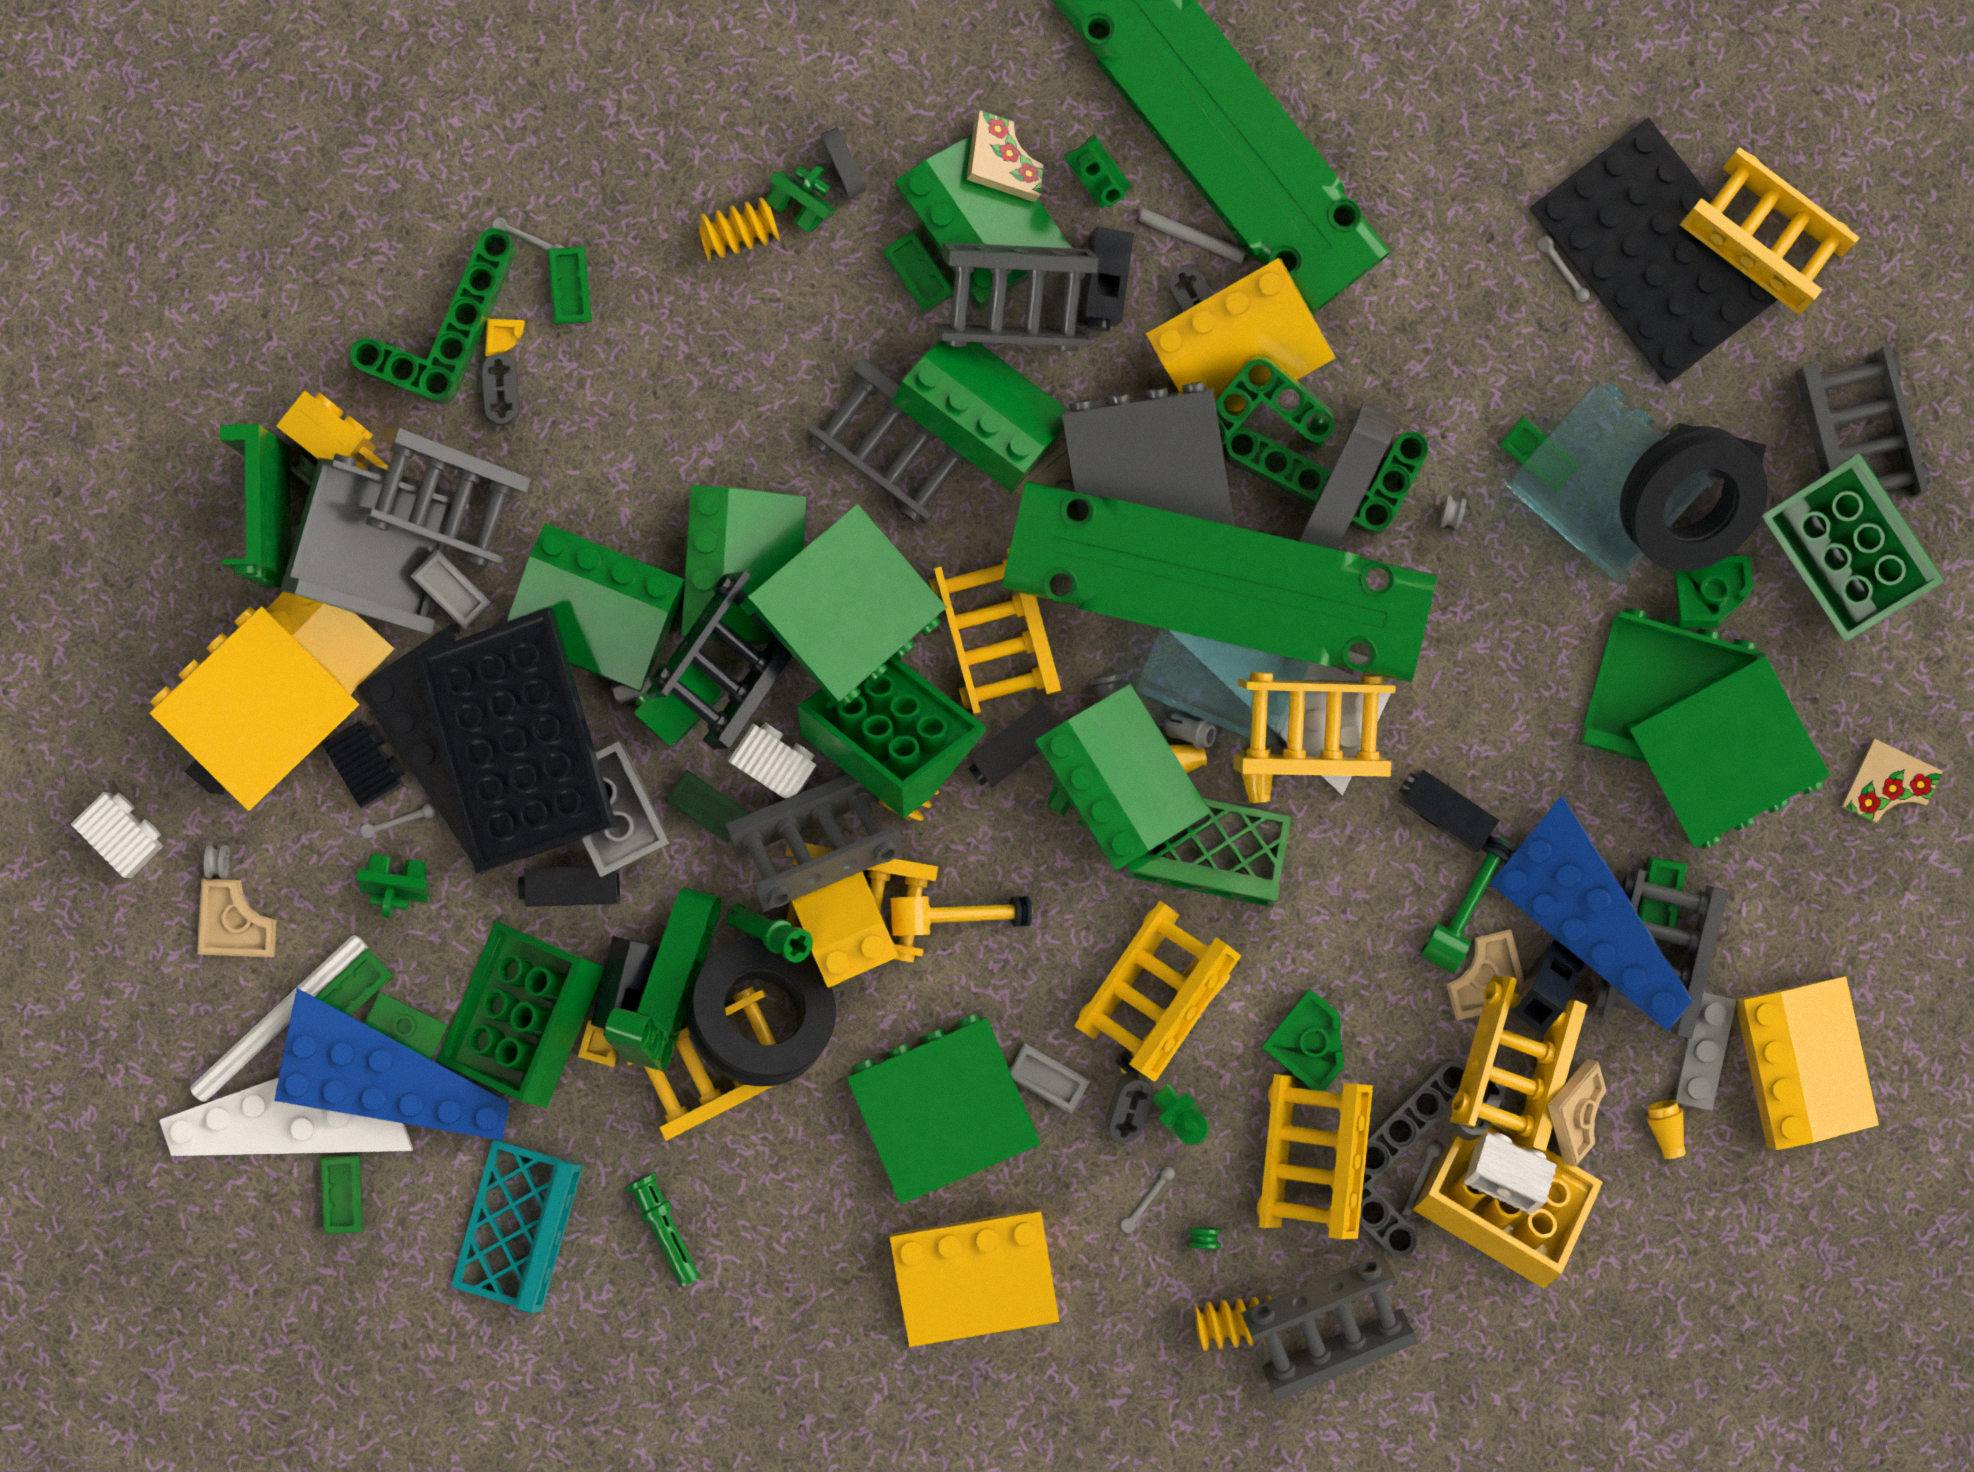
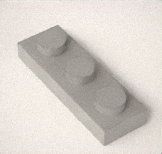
[1673,992,1737,1111]

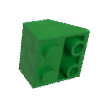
[634,662,725,748]

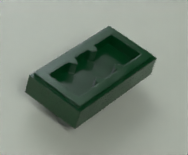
[665,770,750,844]

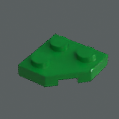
[1673,556,1754,628]
[1260,989,1344,1091]

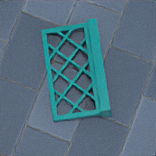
[451,1139,584,1314]

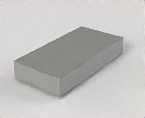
[410,549,491,629]
[1009,1043,1090,1114]

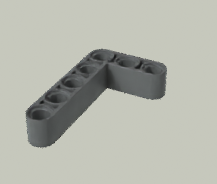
[1298,401,1398,550]
[1327,1059,1466,1258]

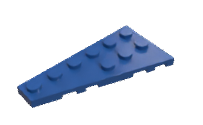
[1490,796,1693,1031]
[274,988,510,1141]

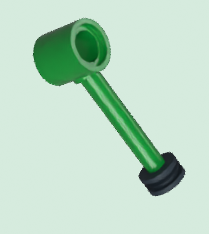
[1419,835,1515,974]

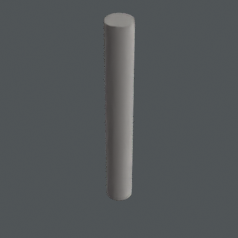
[1138,208,1247,264]

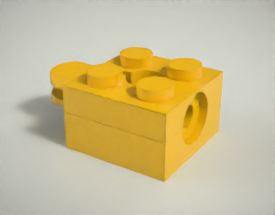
[276,390,389,471]

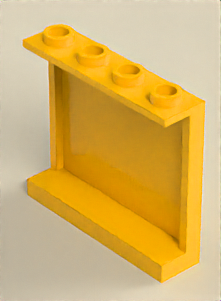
[149,606,360,811]

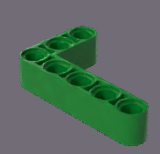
[350,228,516,405]
[1215,354,1335,446]
[1224,427,1429,535]
[605,887,722,1071]

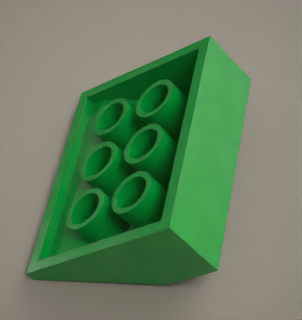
[895,135,1072,311]
[892,340,1068,493]
[1762,453,1945,642]
[681,485,807,644]
[506,523,685,692]
[798,655,986,819]
[1033,684,1211,873]
[437,921,605,1108]

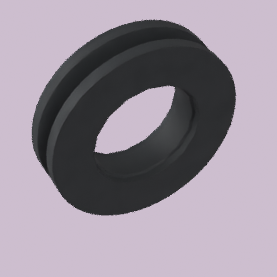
[1620,426,1768,571]
[687,938,836,1086]

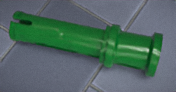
[726,904,813,963]
[625,1172,701,1288]

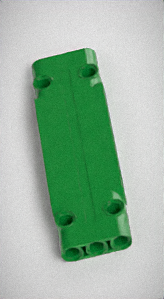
[1051,0,1391,315]
[1002,481,1437,683]

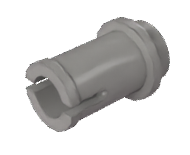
[1166,713,1217,749]

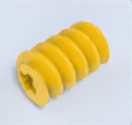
[698,197,781,262]
[1194,1295,1272,1351]

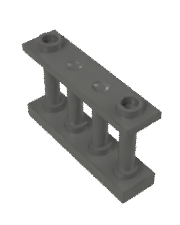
[935,242,1099,351]
[1795,345,1930,497]
[807,358,973,524]
[355,426,531,568]
[725,774,905,912]
[1594,867,1729,1039]
[1241,1254,1418,1401]

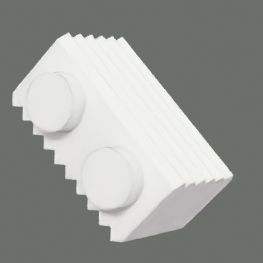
[728,722,818,799]
[71,792,164,878]
[1464,1133,1557,1214]

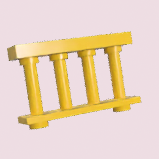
[1680,147,1860,316]
[929,548,1061,716]
[1233,672,1396,777]
[786,843,938,963]
[1074,901,1241,1082]
[1450,975,1587,1151]
[626,986,777,1141]
[1257,1074,1373,1239]

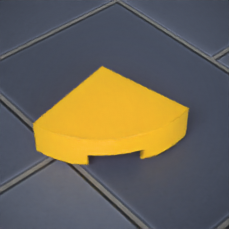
[485,319,525,357]
[578,1020,617,1067]

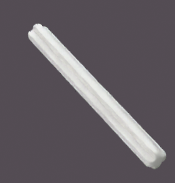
[190,935,368,1102]

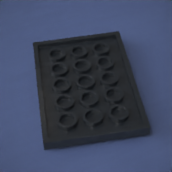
[1529,117,1778,385]
[413,608,617,873]

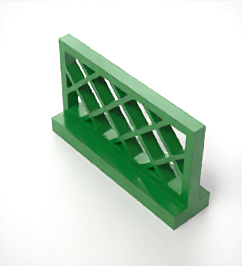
[1125,798,1292,908]

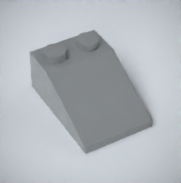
[582,741,670,878]

